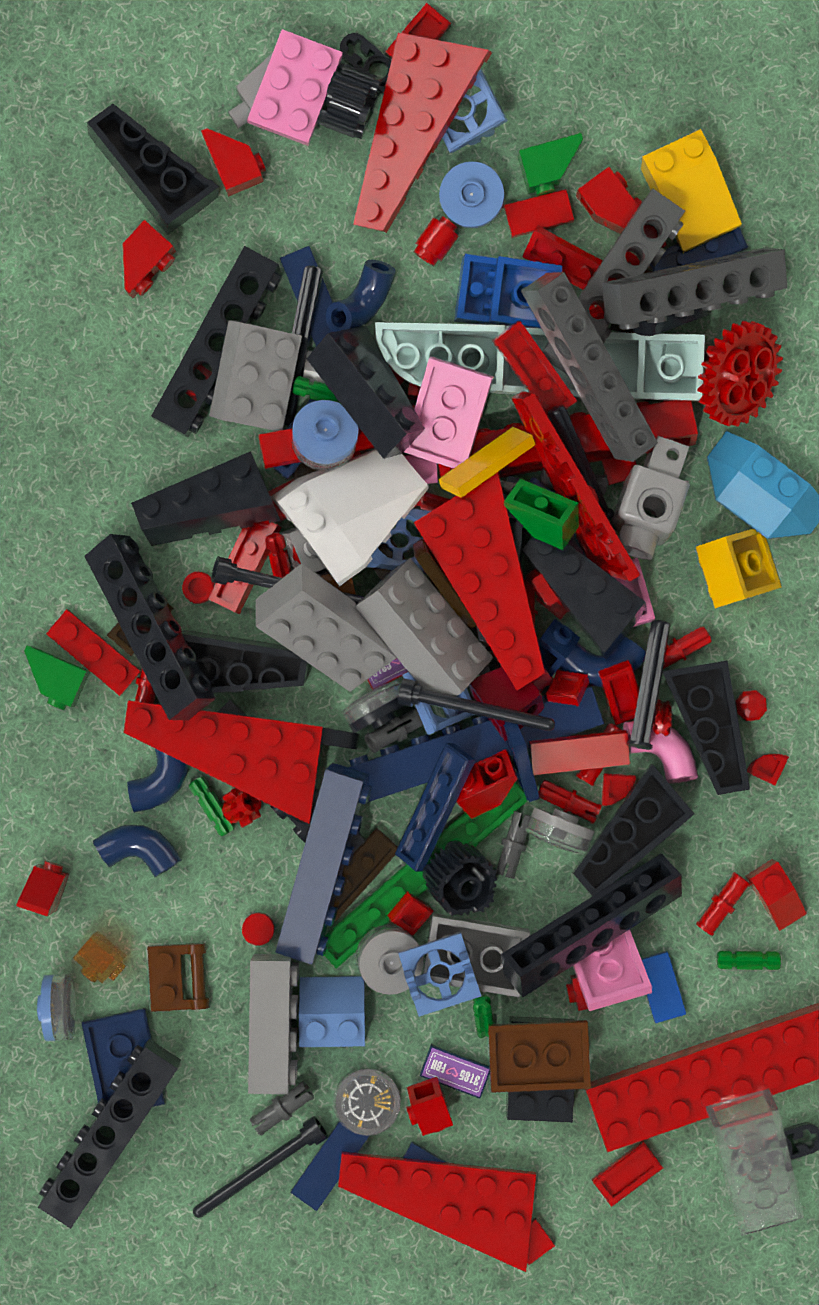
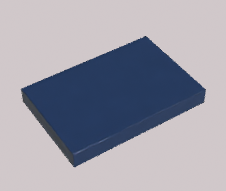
[81,1008,166,1111]

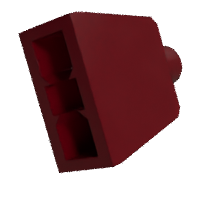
[469,667,553,741]

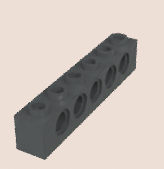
[542,189,685,375]
[602,247,787,329]
[521,272,658,462]

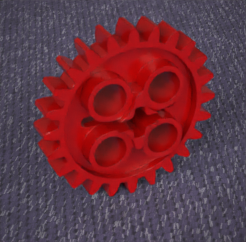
[697,320,783,427]

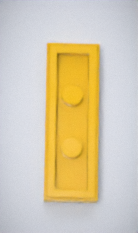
[438,427,535,498]

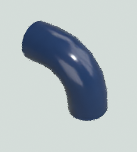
[326,260,396,332]
[559,637,646,687]
[127,749,188,813]
[93,825,182,878]

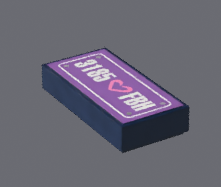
[420,1044,490,1099]

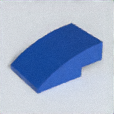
[454,254,562,329]

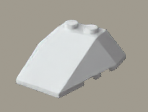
[271,449,429,586]

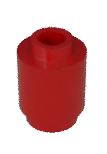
[413,216,459,267]

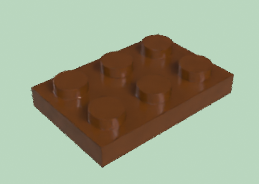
[488,1020,591,1093]

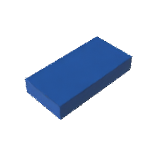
[641,951,686,1024]

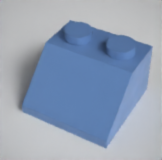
[299,976,365,1047]

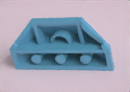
[707,431,819,539]

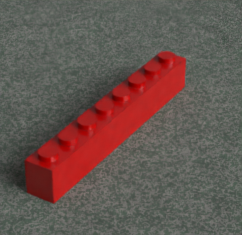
[437,400,698,478]

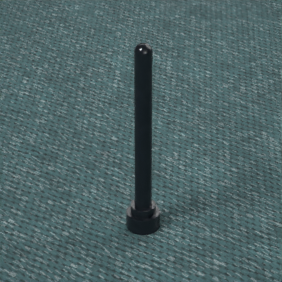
[211,556,364,604]
[398,678,555,731]
[193,1116,328,1218]

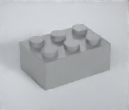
[209,320,302,431]
[423,913,530,997]

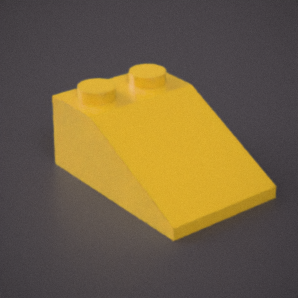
[641,129,742,253]

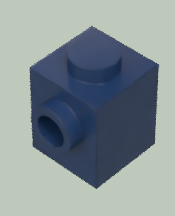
[538,619,581,677]

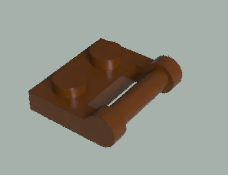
[147,942,210,1012]

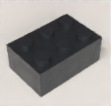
[506,1016,575,1123]

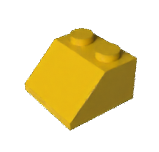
[696,529,782,608]

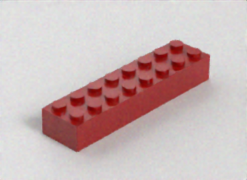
[585,1003,819,1153]

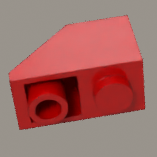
[123,220,176,298]
[456,749,518,819]

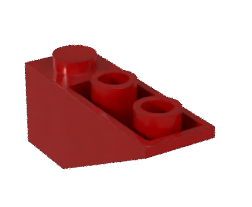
[576,167,667,248]

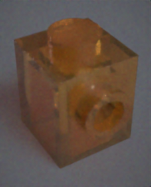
[73,931,127,984]

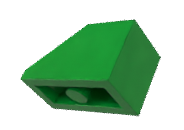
[518,133,583,196]
[504,479,579,550]
[24,645,90,710]

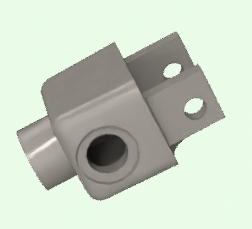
[611,436,690,560]

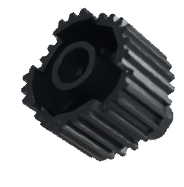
[318,63,382,139]
[423,840,497,916]

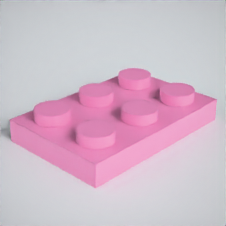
[247,29,343,146]
[404,356,494,468]
[573,929,652,1011]

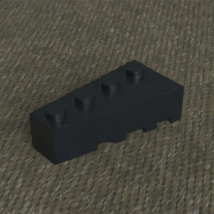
[87,104,219,235]
[306,325,425,459]
[131,451,281,546]
[522,536,647,660]
[180,630,309,693]
[662,660,750,795]
[572,764,694,896]

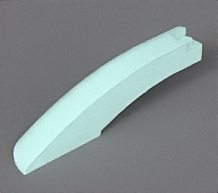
[375,322,705,401]

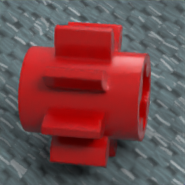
[222,788,262,828]

